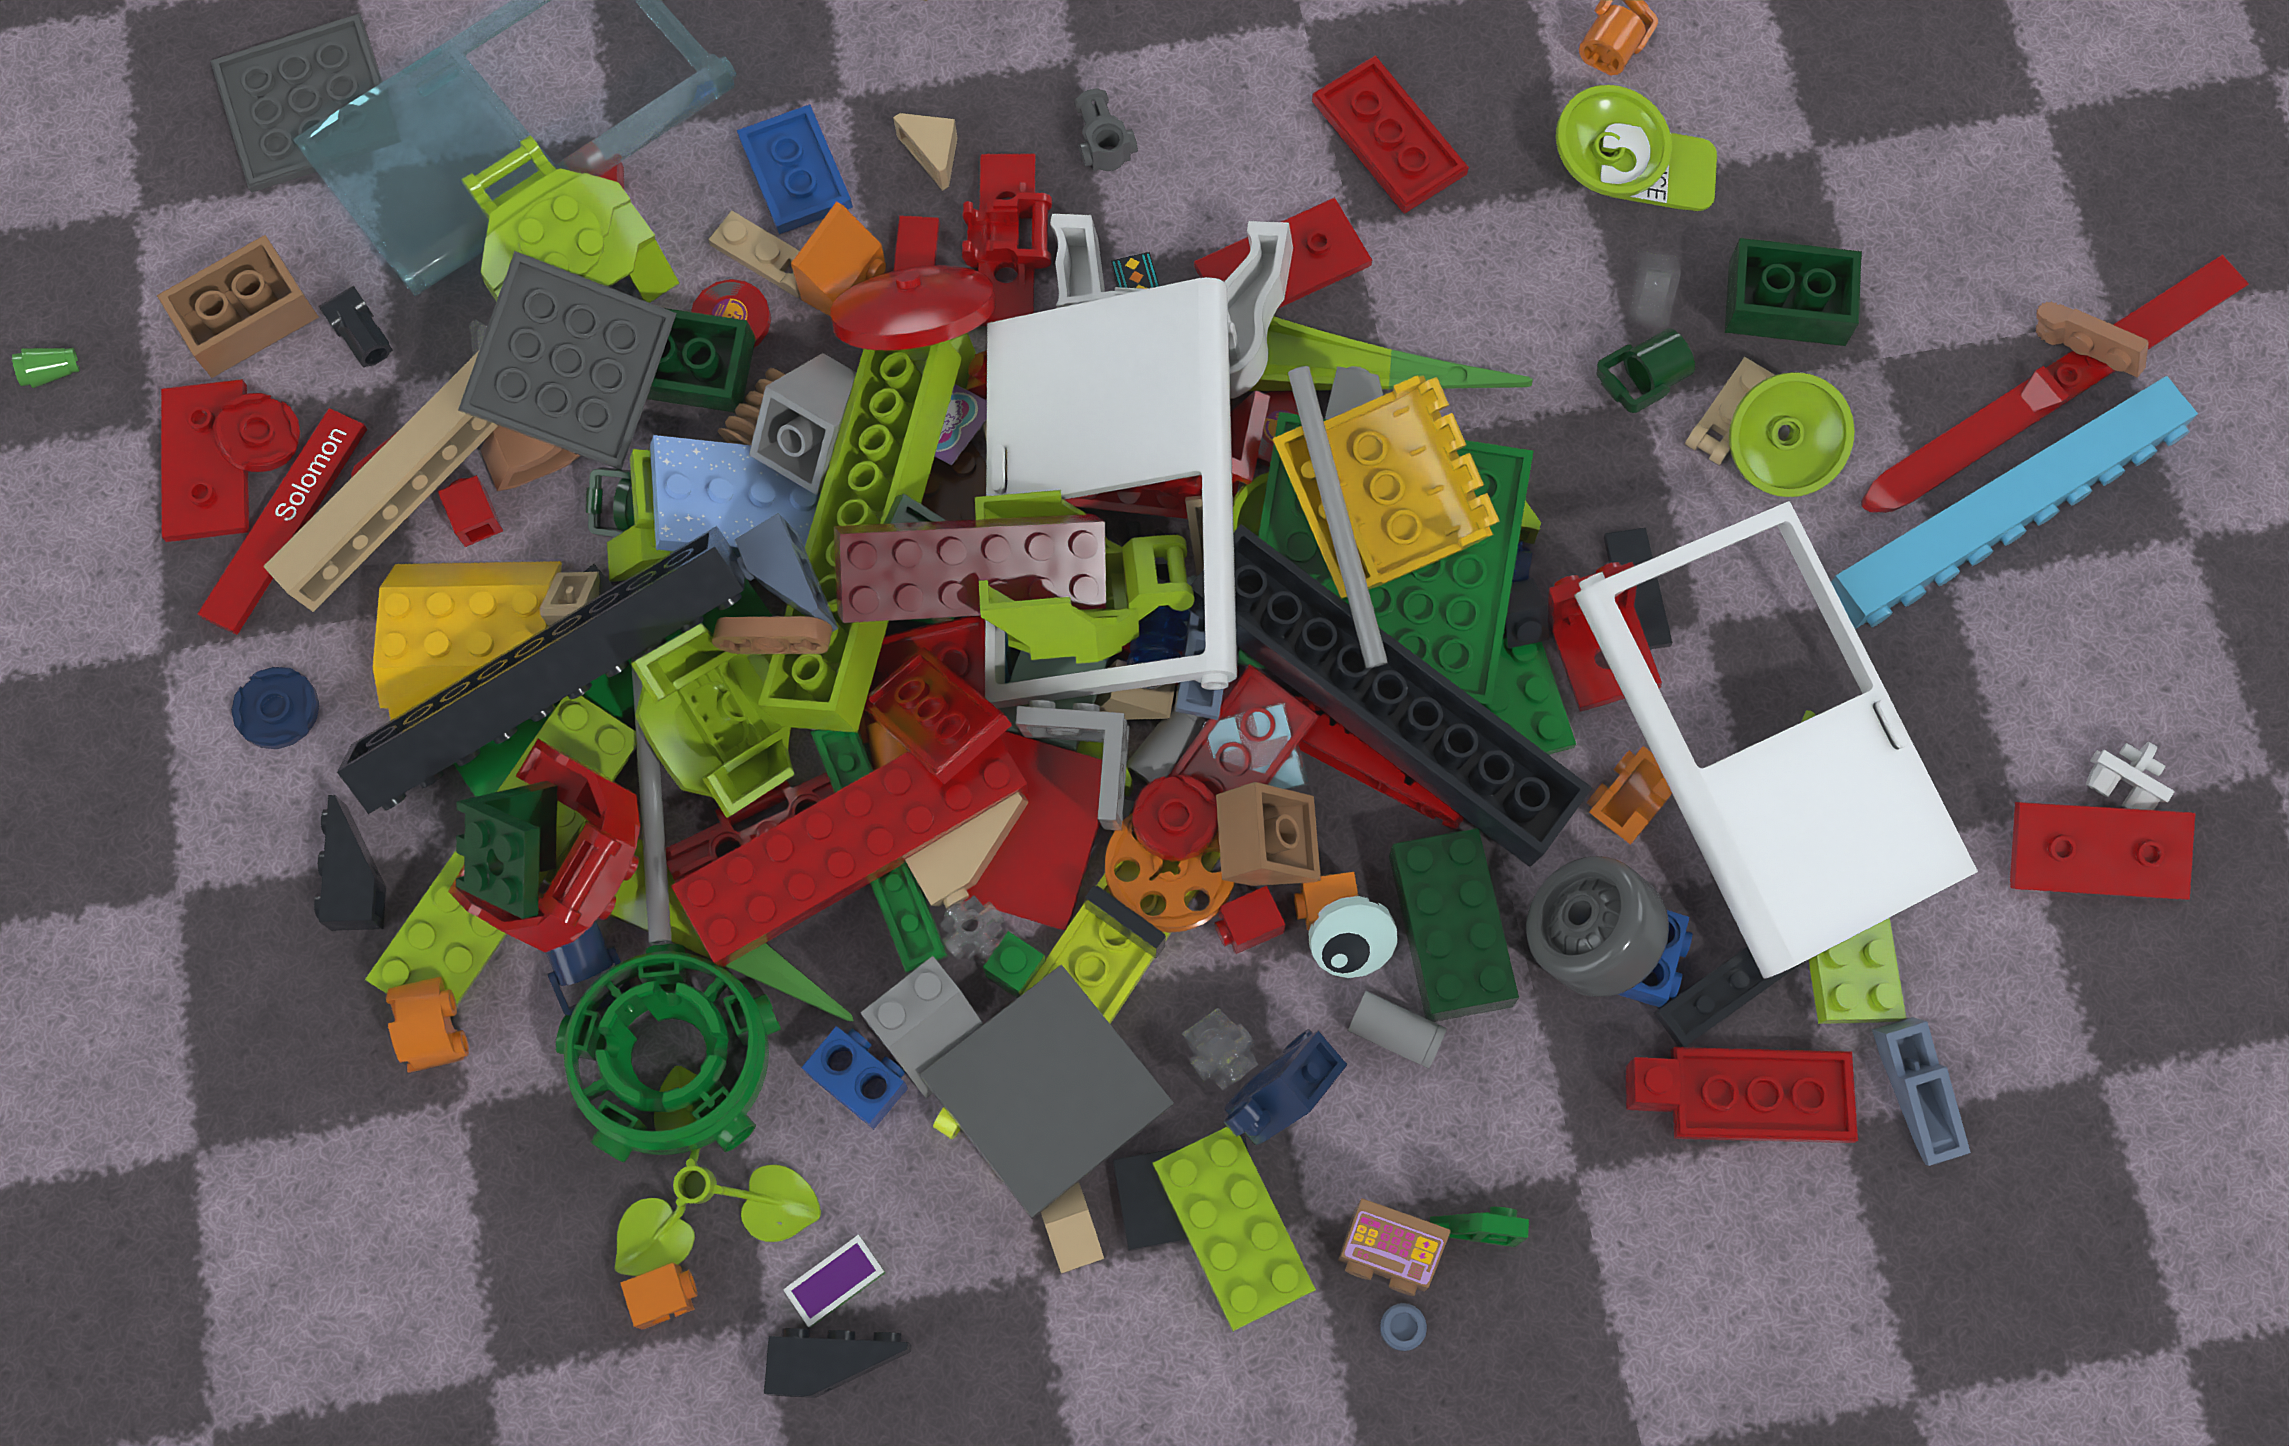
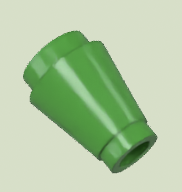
[12,348,80,388]

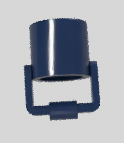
[545,921,631,1015]

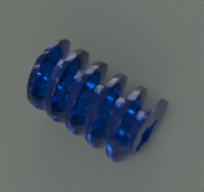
[1127,605,1190,689]

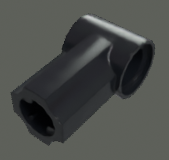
[319,285,393,368]

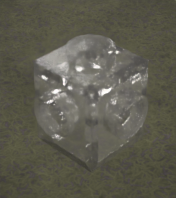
[940,896,1005,967]
[1182,1008,1259,1091]

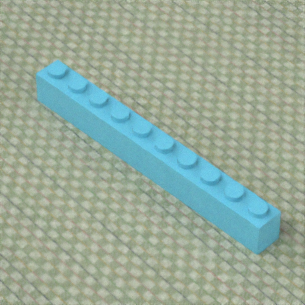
[1831,376,2198,629]

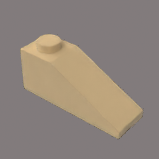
[905,792,1029,909]

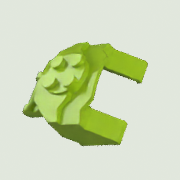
[461,135,680,303]
[975,490,1195,664]
[631,624,794,818]

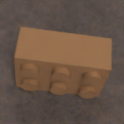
[157,235,319,378]

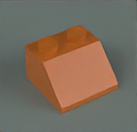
[791,201,886,317]

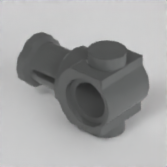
[1074,88,1138,171]

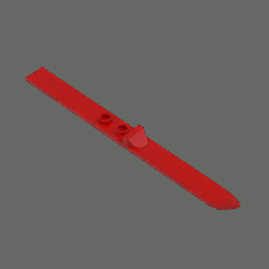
[1861,254,2249,513]

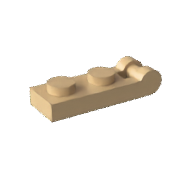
[708,211,800,298]
[1685,357,1774,466]

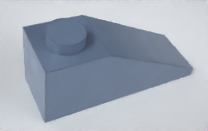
[735,513,838,632]

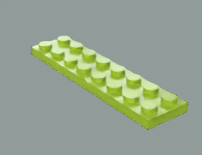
[365,696,637,1007]

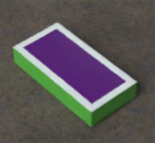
[783,1235,885,1328]

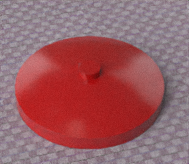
[830,265,996,351]

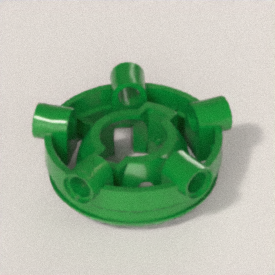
[556,943,781,1163]

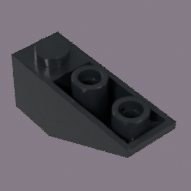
[314,795,386,931]
[764,1328,912,1398]

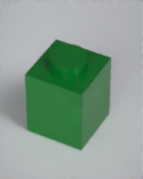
[983,931,1046,998]

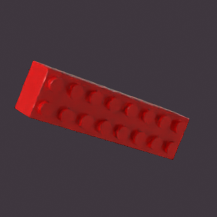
[671,736,1028,967]

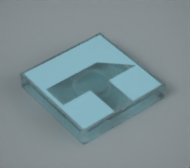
[1202,702,1309,790]

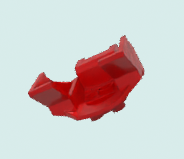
[448,738,640,952]

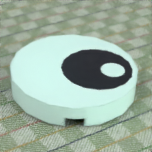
[1309,896,1397,978]

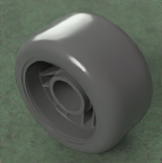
[1526,856,1669,997]

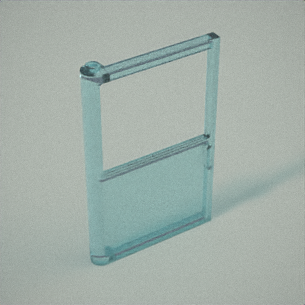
[293,0,737,297]

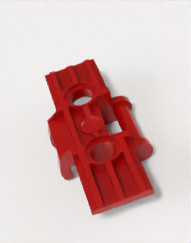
[962,154,1052,326]
[665,772,835,883]

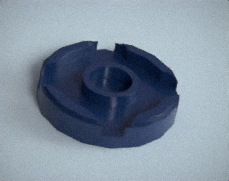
[231,667,320,749]

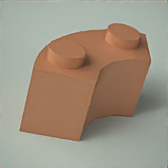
[480,426,580,491]

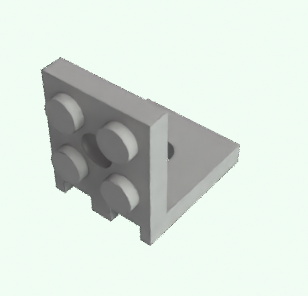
[1016,700,1130,830]

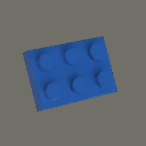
[737,104,853,234]

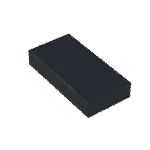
[1085,886,1166,959]

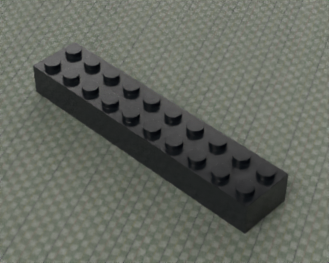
[1189,524,1592,867]
[337,526,745,814]

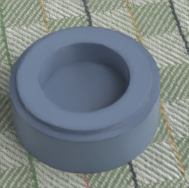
[1380,1303,1427,1351]

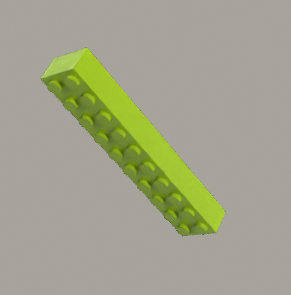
[758,340,962,733]

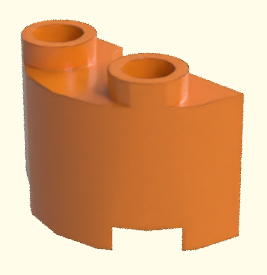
[1586,746,1672,845]
[386,976,469,1073]

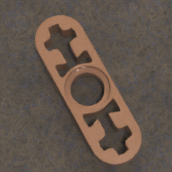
[712,616,833,654]

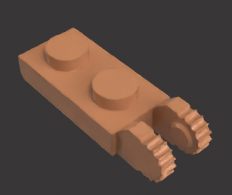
[2036,301,2148,378]

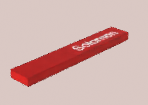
[198,408,367,635]

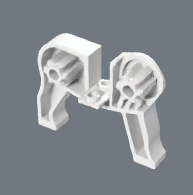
[1050,214,1293,399]

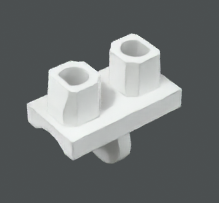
[2086,742,2175,810]

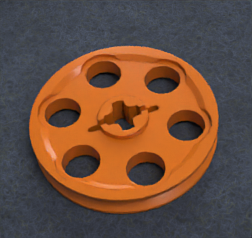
[1105,813,1234,933]

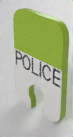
[1600,123,1717,211]

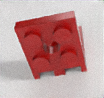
[1143,390,1270,504]
[1548,562,1662,712]

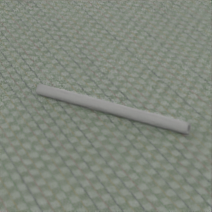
[1288,366,1388,669]
[631,652,672,945]

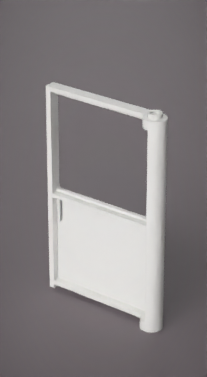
[985,277,1237,709]
[1574,501,1978,979]

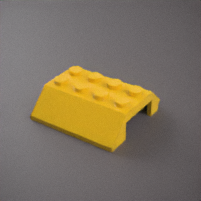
[1273,375,1500,599]
[373,561,562,721]

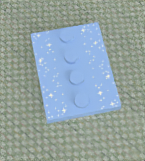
[650,435,821,557]

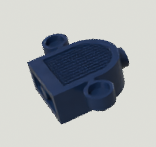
[1224,1029,1348,1145]

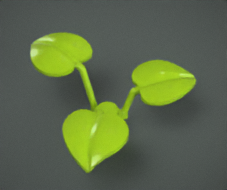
[615,1066,821,1276]

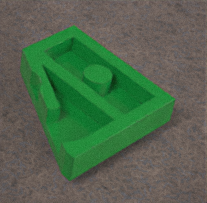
[1430,1207,1529,1247]

